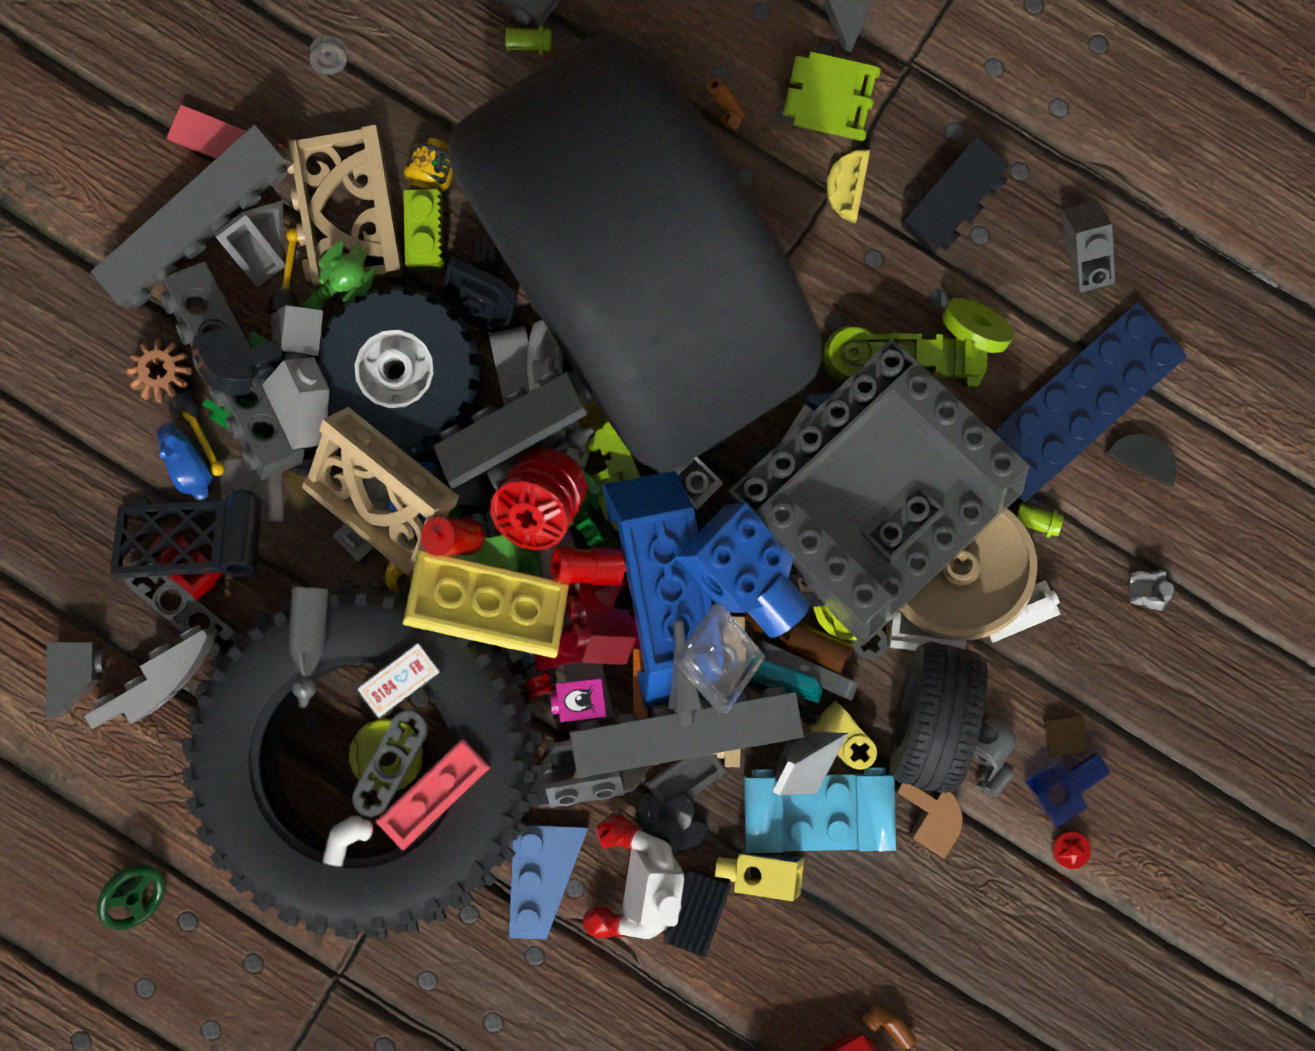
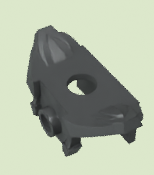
[530,738,646,808]

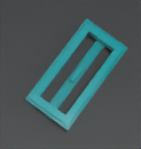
[743,656,823,703]

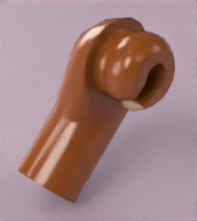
[706,77,746,130]
[862,1005,916,1050]

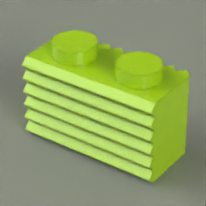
[404,189,446,271]

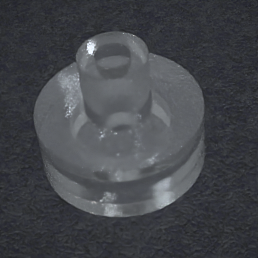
[310,36,347,75]

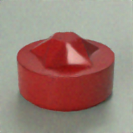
[1051,831,1091,869]

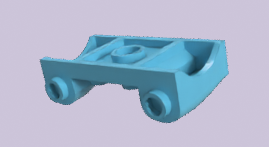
[743,767,896,853]

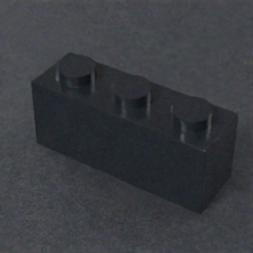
[901,137,1010,255]

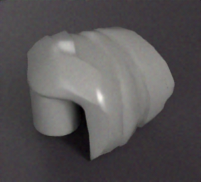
[1130,570,1174,611]

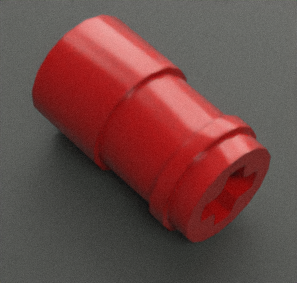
[421,517,485,556]
[551,546,626,586]

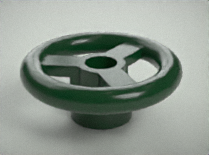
[97,864,166,930]

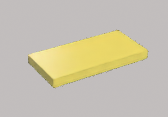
[403,550,569,658]

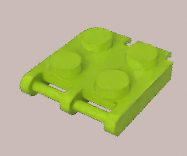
[782,51,881,141]

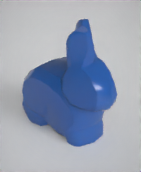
[157,422,215,500]

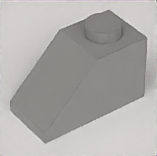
[271,305,323,360]
[262,357,329,449]

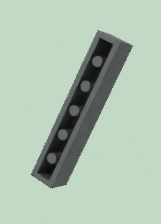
[91,124,294,308]
[570,686,804,778]

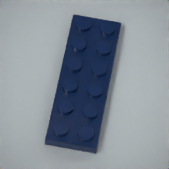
[993,302,1187,503]

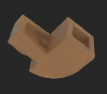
[895,782,962,859]

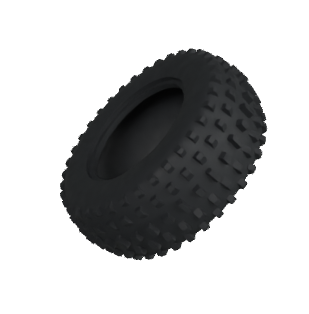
[182,579,543,940]

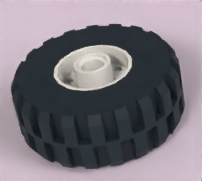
[315,287,483,457]

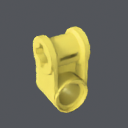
[808,701,877,769]

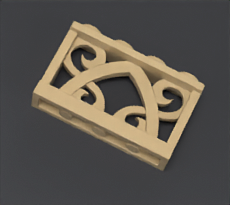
[285,125,405,289]
[302,407,459,575]

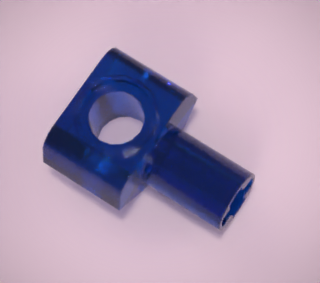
[1025,752,1111,828]

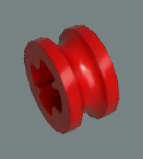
[522,671,556,700]

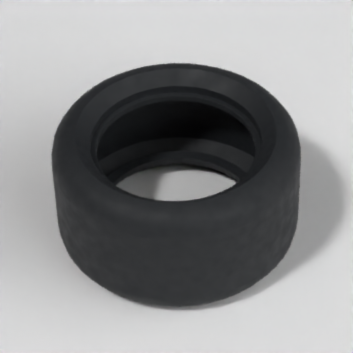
[448,34,822,469]

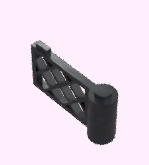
[110,490,263,578]

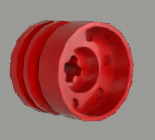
[490,447,587,550]

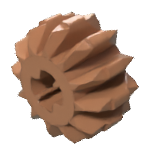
[126,339,192,403]

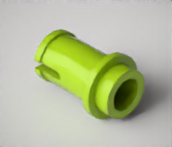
[505,25,552,55]
[1016,502,1064,538]

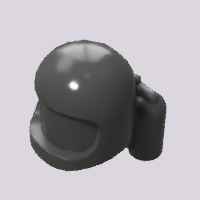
[973,718,1017,797]

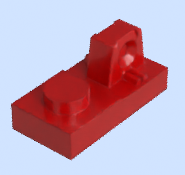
[146,527,223,600]

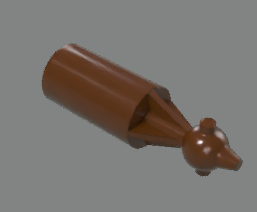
[744,612,853,675]

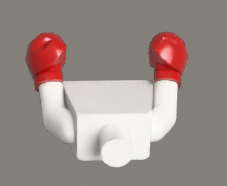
[582,814,684,939]

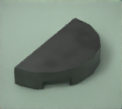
[1104,433,1177,487]

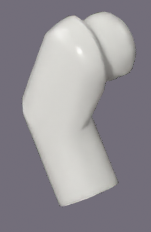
[323,816,373,866]

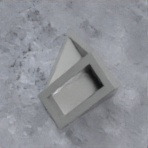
[214,200,285,287]
[772,732,848,795]

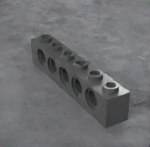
[160,261,304,481]

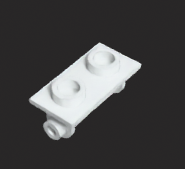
[989,580,1060,643]

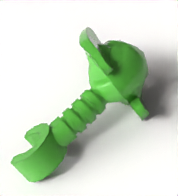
[298,241,376,310]

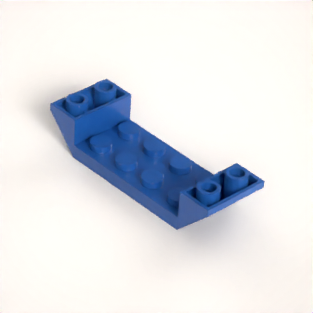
[602,471,721,708]

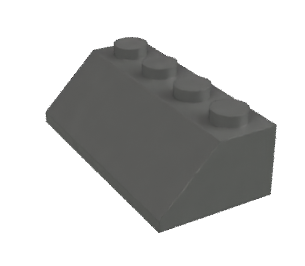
[433,369,590,489]

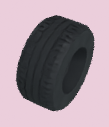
[889,641,988,793]

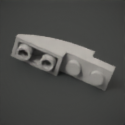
[84,625,218,729]

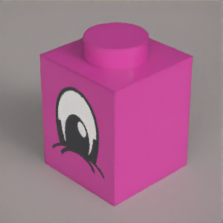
[550,678,607,722]

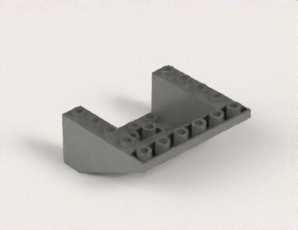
[729,339,1030,645]

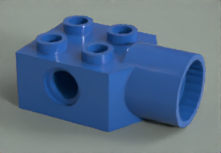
[676,503,810,638]

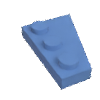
[509,824,588,939]

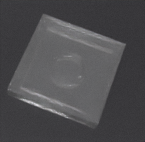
[674,605,766,714]

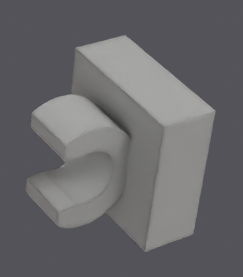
[332,524,375,562]

